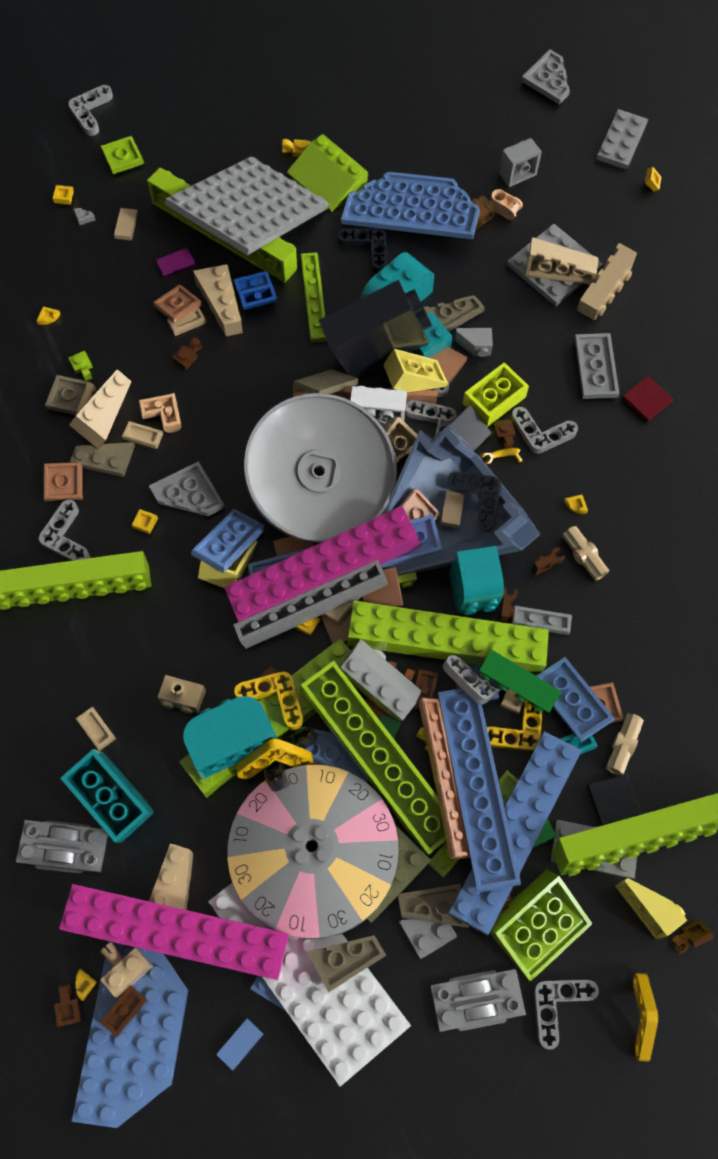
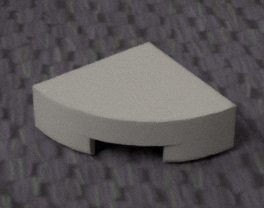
[73,208,95,225]

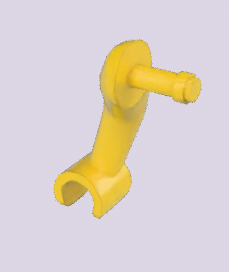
[479,448,522,464]

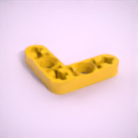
[235,672,303,730]
[487,700,542,752]
[236,739,314,779]
[633,973,658,1062]

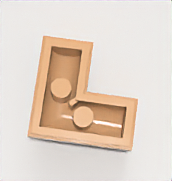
[139,393,182,433]

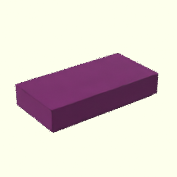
[156,248,195,276]

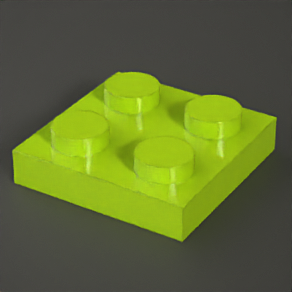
[101,136,144,174]

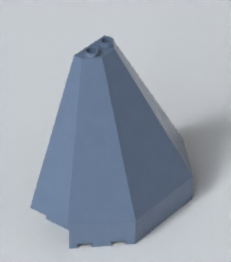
[382,424,541,575]

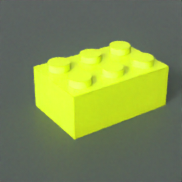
[463,363,529,427]

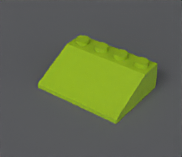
[287,134,368,213]
[490,869,592,982]

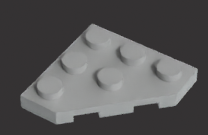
[521,50,570,105]
[149,461,225,516]

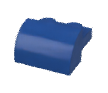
[234,271,277,311]

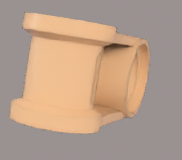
[489,189,523,220]

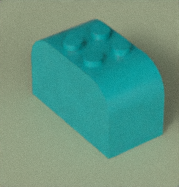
[361,252,434,301]
[448,546,504,615]
[183,696,277,780]
[60,749,154,843]

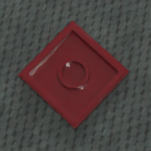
[622,376,674,422]

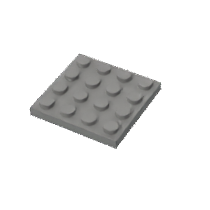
[507,224,603,306]

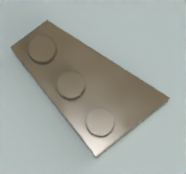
[424,295,485,331]
[70,442,135,477]
[398,884,469,928]
[306,935,386,992]

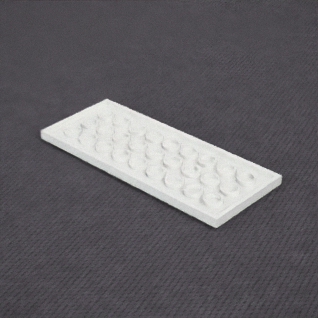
[208,883,411,1086]

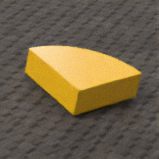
[37,307,60,325]
[564,494,588,514]
[75,968,98,1001]

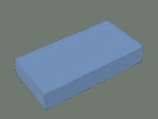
[216,1018,263,1071]

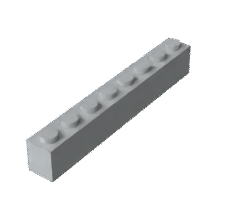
[233,560,389,649]

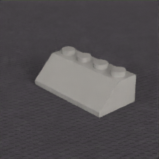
[338,639,421,721]

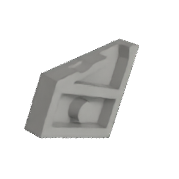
[399,919,457,960]

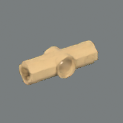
[562,526,609,581]
[606,713,644,776]

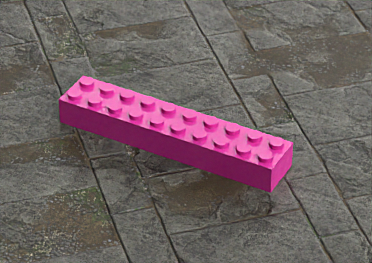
[225,505,421,622]
[59,884,289,981]

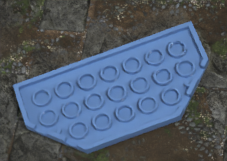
[341,172,480,239]
[72,941,188,1128]

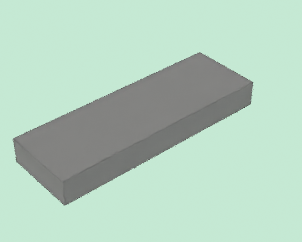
[512,606,572,635]

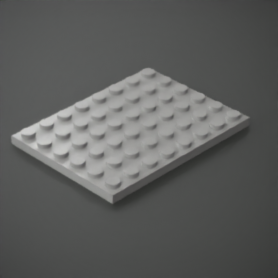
[165,157,329,255]

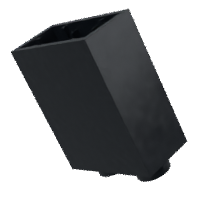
[319,280,432,378]

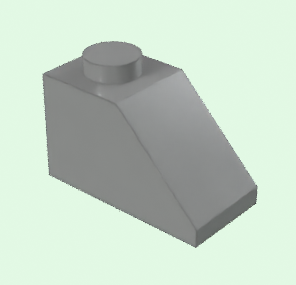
[455,328,493,357]

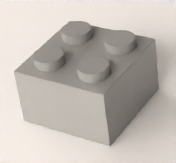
[499,138,542,187]

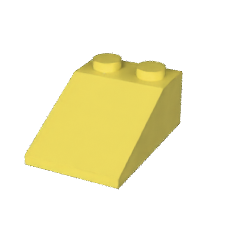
[383,349,448,392]
[198,540,258,588]
[615,878,687,940]

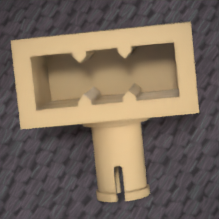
[158,675,206,714]
[100,942,153,998]

